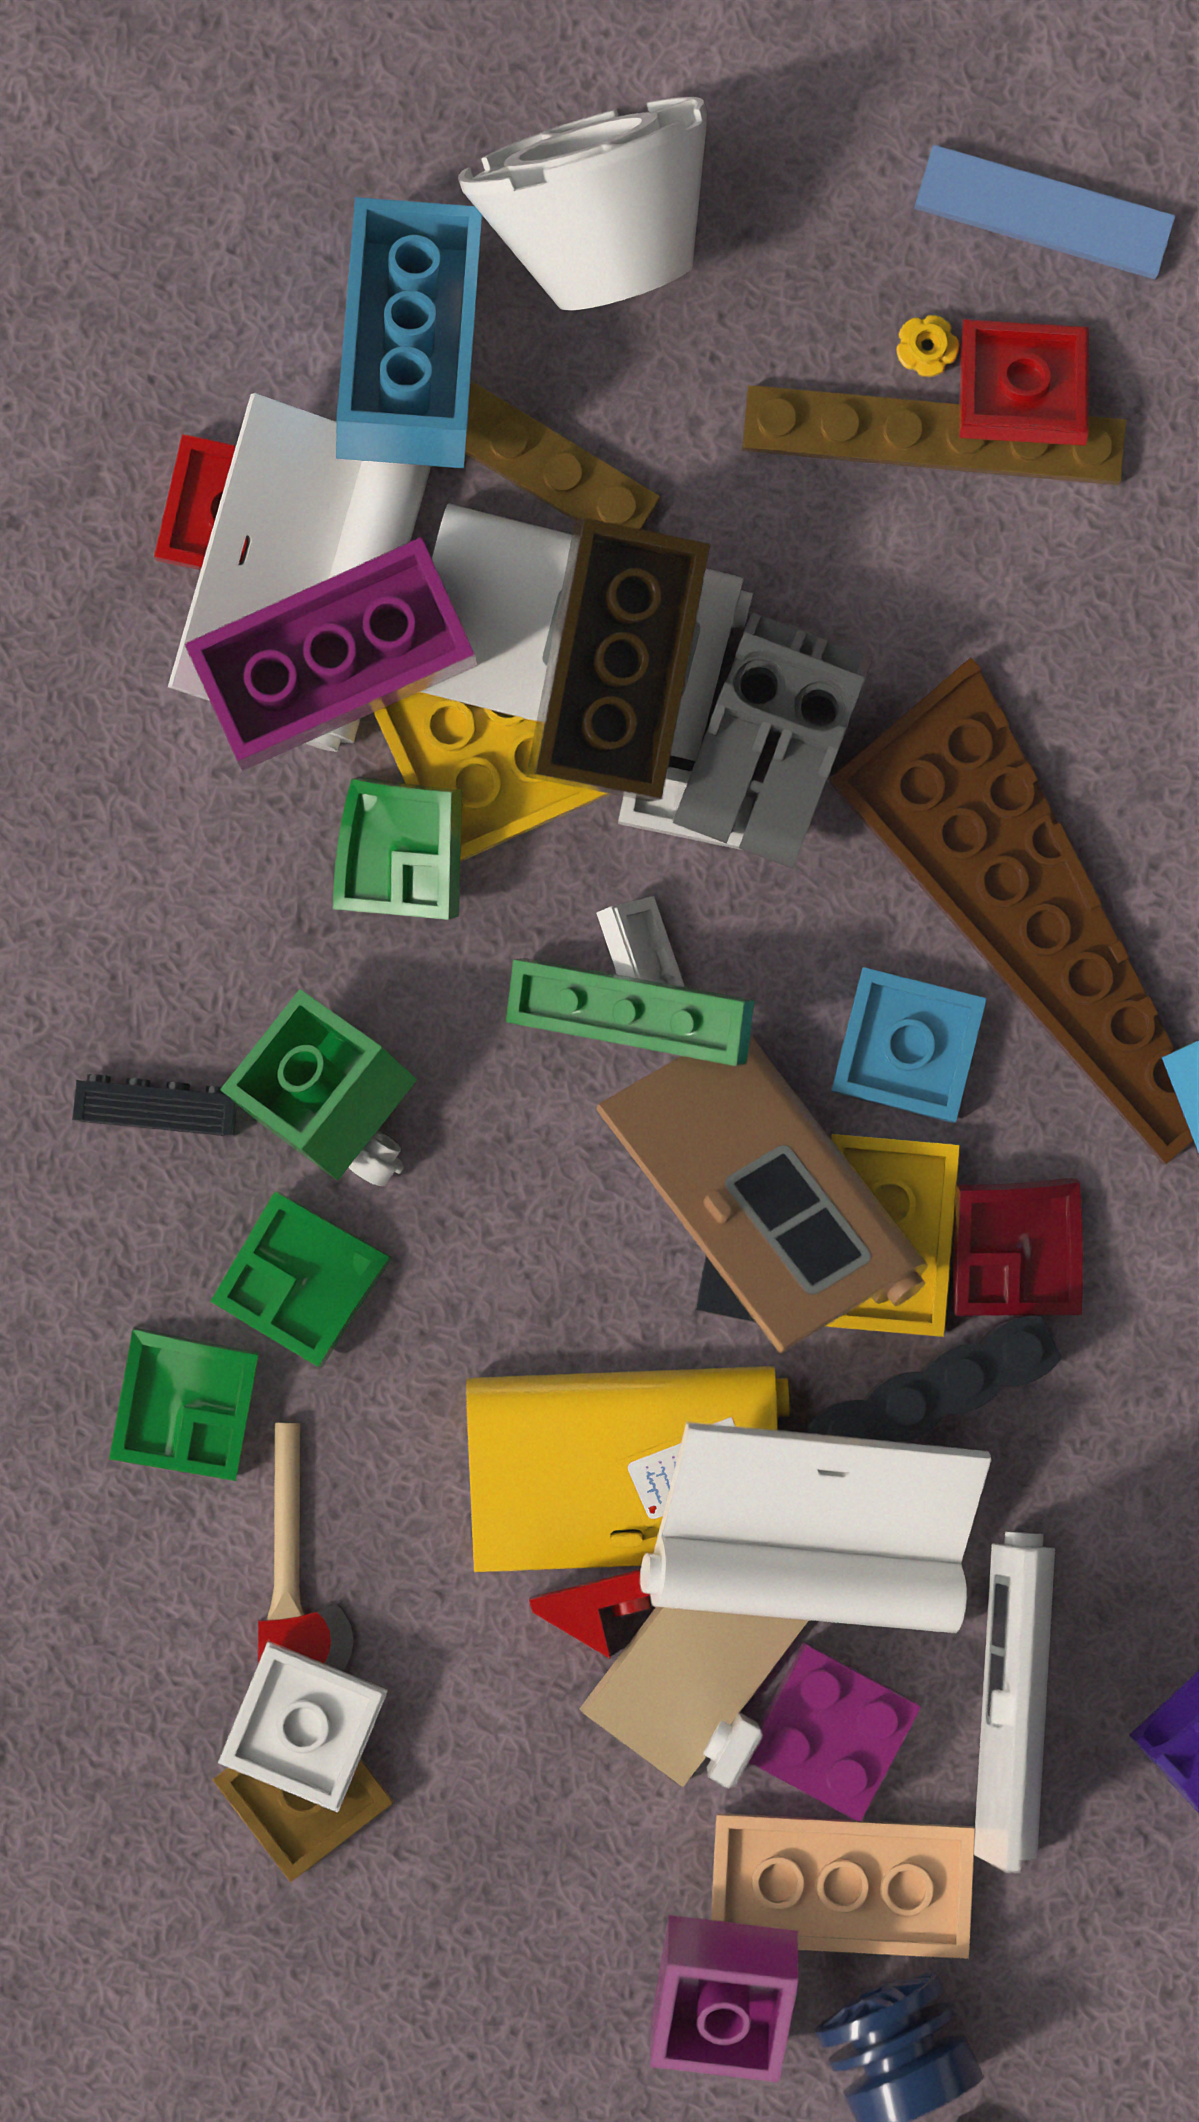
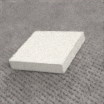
[218,1641,388,1812]

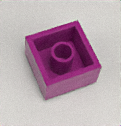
[748,1642,921,1822]
[650,1915,798,2082]

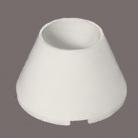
[458,97,707,310]

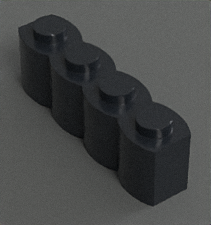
[805,1316,1061,1442]

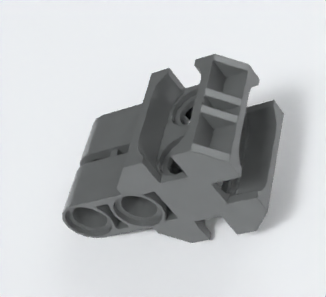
[673,612,873,869]

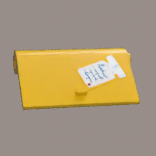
[466,1366,789,1572]

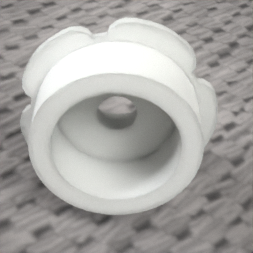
[349,1131,404,1186]

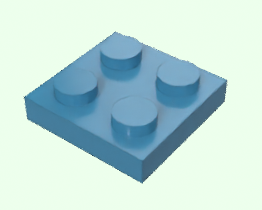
[831,967,987,1123]

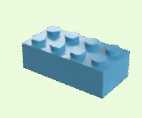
[336,197,482,468]

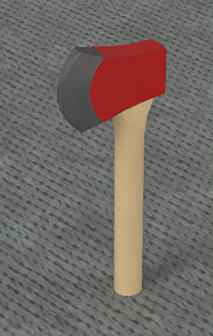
[258,1423,354,1671]

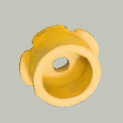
[896,315,959,377]

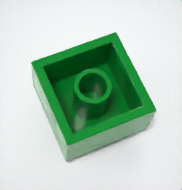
[220,989,417,1181]

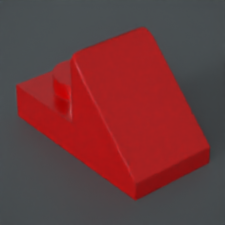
[529,1569,651,1659]

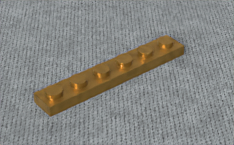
[742,385,1126,485]

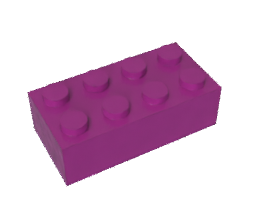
[184,537,477,771]

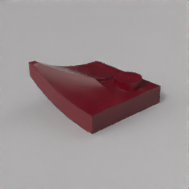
[951,1178,1083,1316]

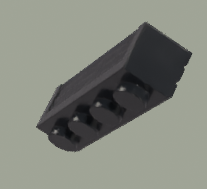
[72,1074,237,1137]

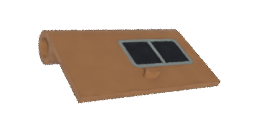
[596,1035,928,1354]

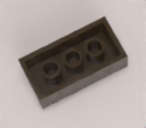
[526,518,711,802]

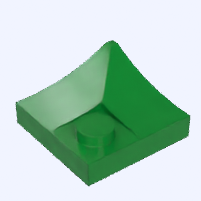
[333,777,462,920]
[210,1191,392,1367]
[109,1327,259,1481]

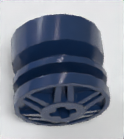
[814,1972,984,2122]

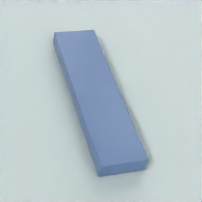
[914,144,1175,279]

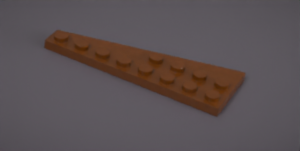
[828,657,1193,1165]

